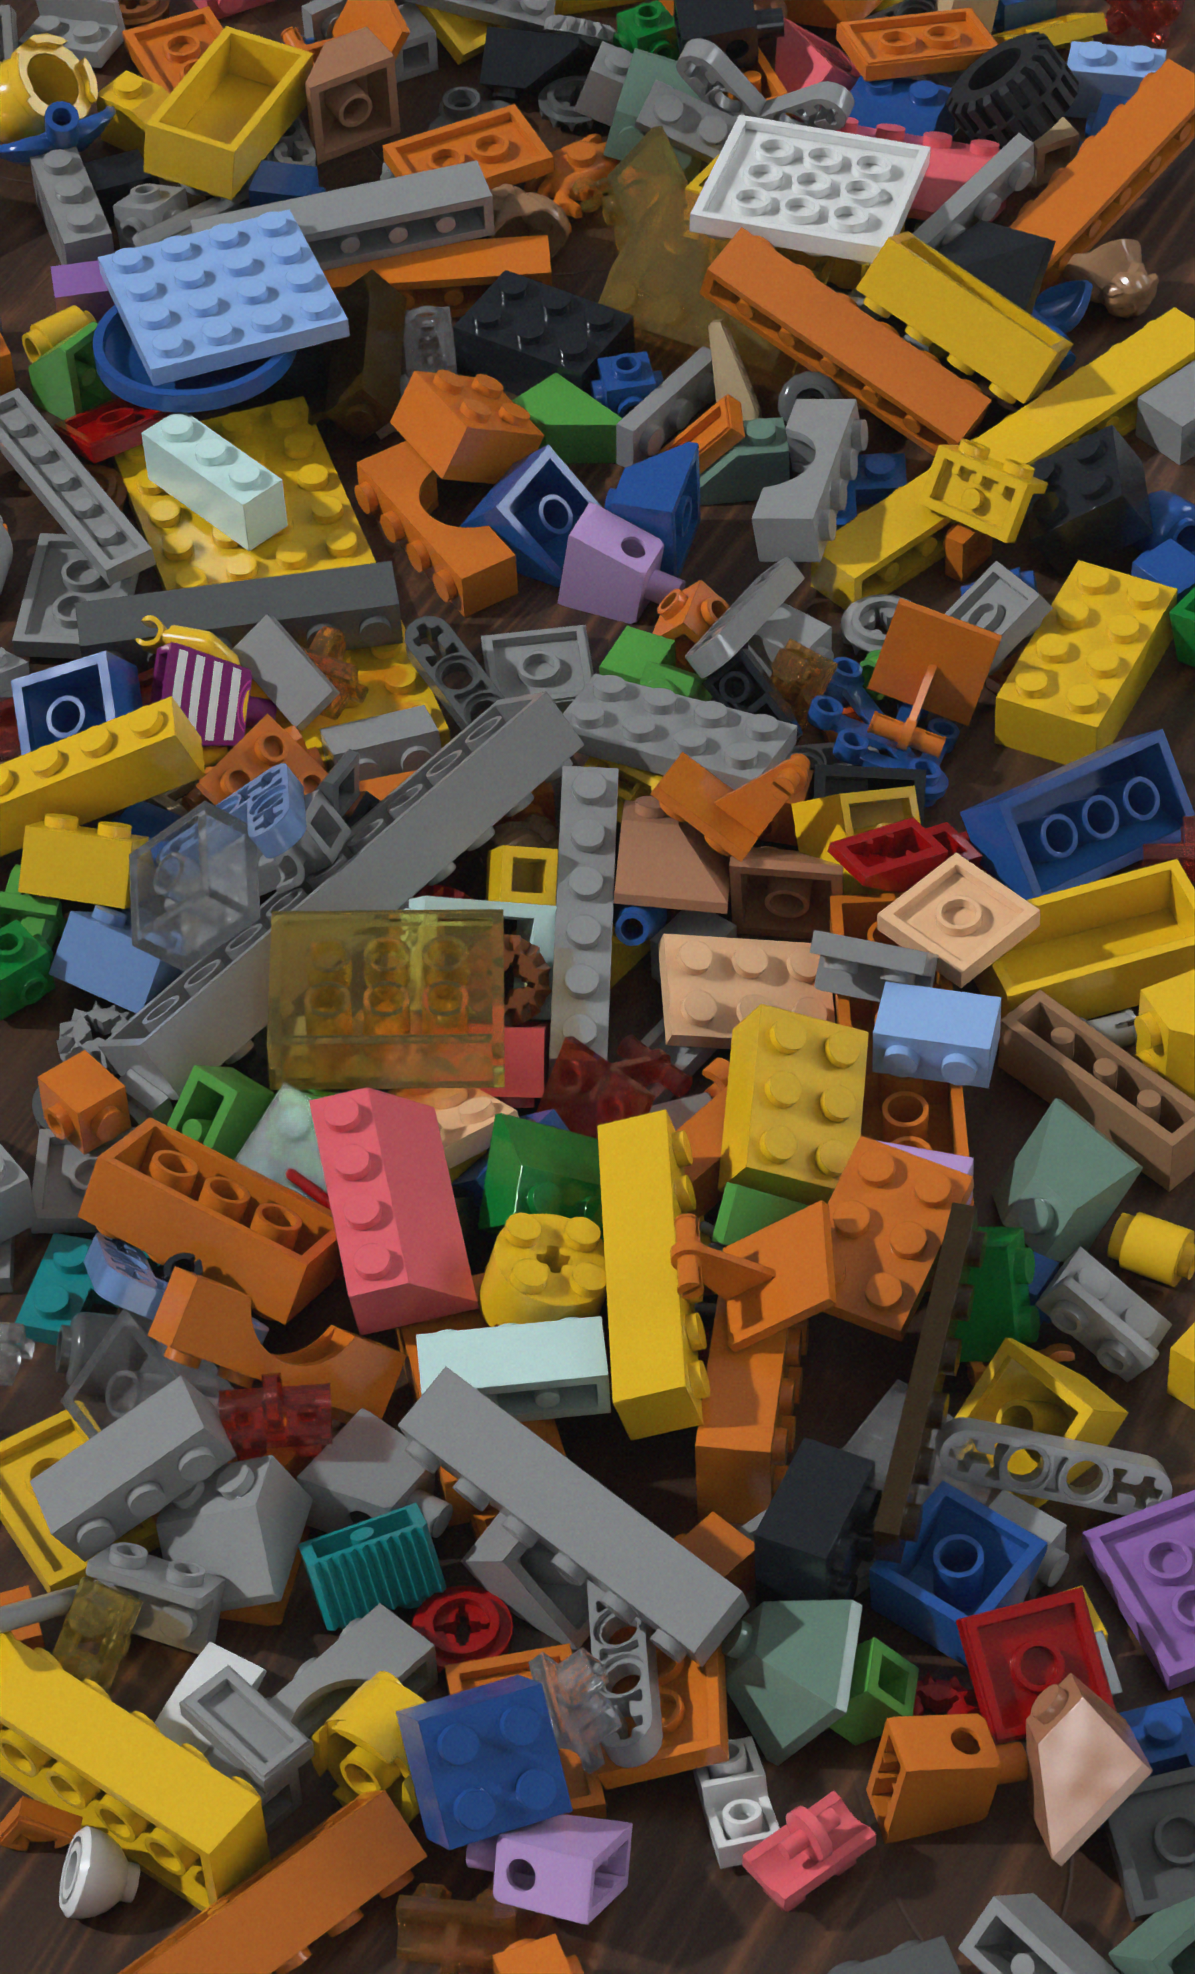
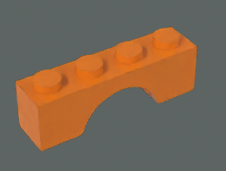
[354,440,518,617]
[148,1266,407,1424]

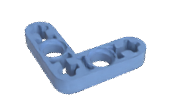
[155,763,307,879]
[83,1233,269,1344]

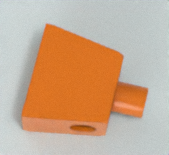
[866,1714,1028,1844]

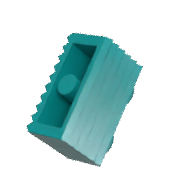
[298,1502,447,1631]

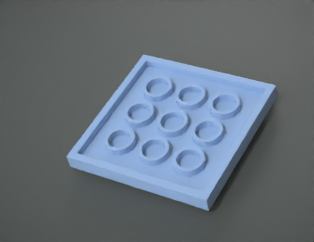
[98,209,350,386]

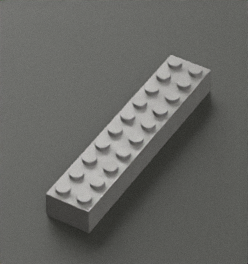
[98,691,585,1100]

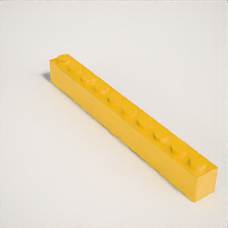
[811,307,1195,610]

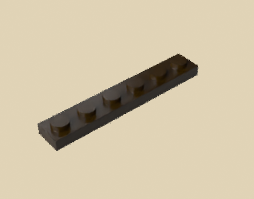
[873,1202,987,1564]

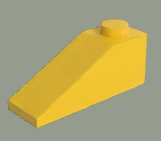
[96,70,170,159]

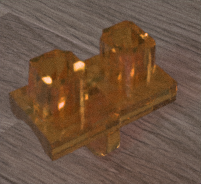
[396,1883,518,1974]

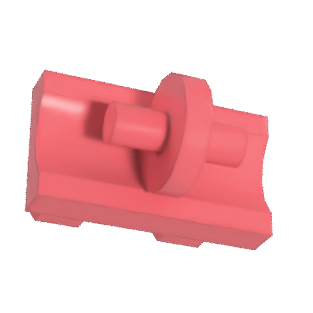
[742,1790,876,1912]

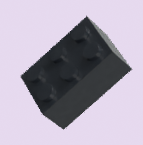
[453,270,635,396]

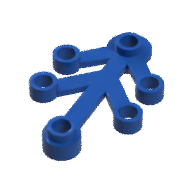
[807,657,960,807]

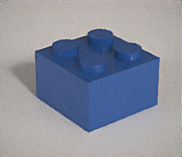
[396,1675,573,1850]

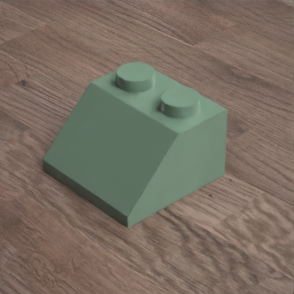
[603,48,723,181]

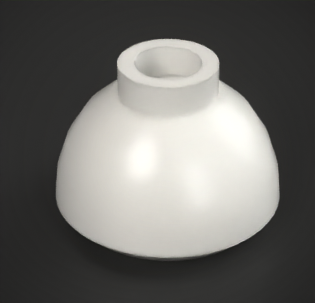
[59,1826,140,1919]

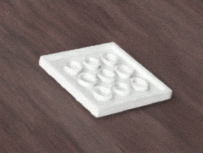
[689,115,931,265]

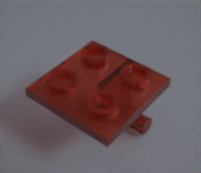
[536,1035,693,1139]

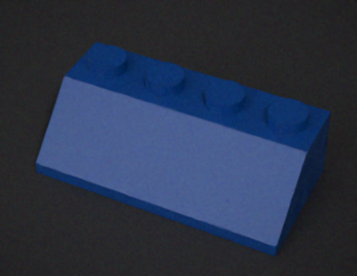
[960,729,1195,900]

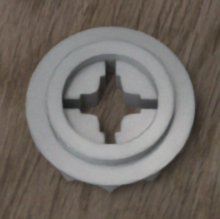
[544,14,617,50]
[841,594,909,656]
[56,1001,136,1075]

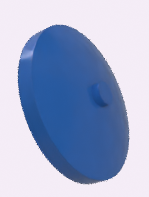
[93,305,297,412]

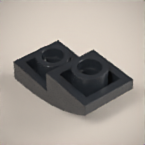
[702,649,804,739]

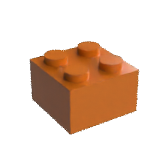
[390,370,545,484]

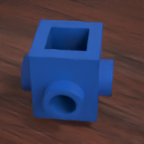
[590,351,664,418]

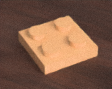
[877,853,1040,988]

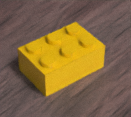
[718,1004,869,1206]

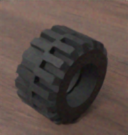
[946,32,1080,149]

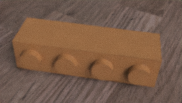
[998,990,1195,1192]

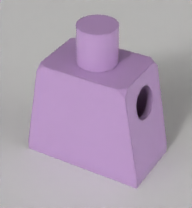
[558,502,685,624]
[466,1814,633,1925]

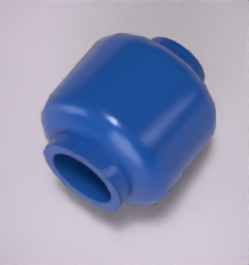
[1132,490,1195,555]

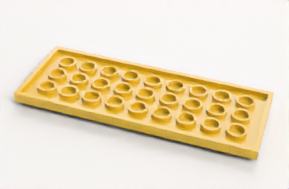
[111,396,451,770]

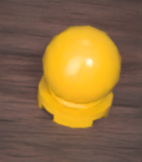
[0,33,98,144]

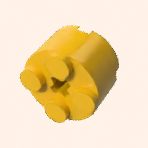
[478,1213,607,1327]
[311,1671,426,1825]

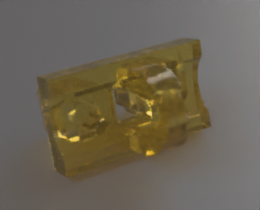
[52,1576,143,1694]

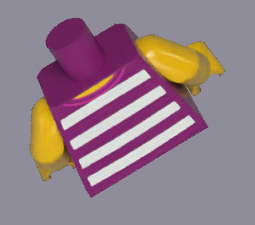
[135,615,277,769]

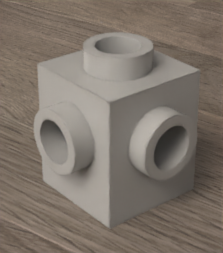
[113,183,189,249]

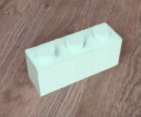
[142,412,288,551]
[416,1316,611,1422]

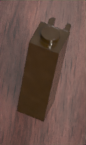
[307,269,407,442]

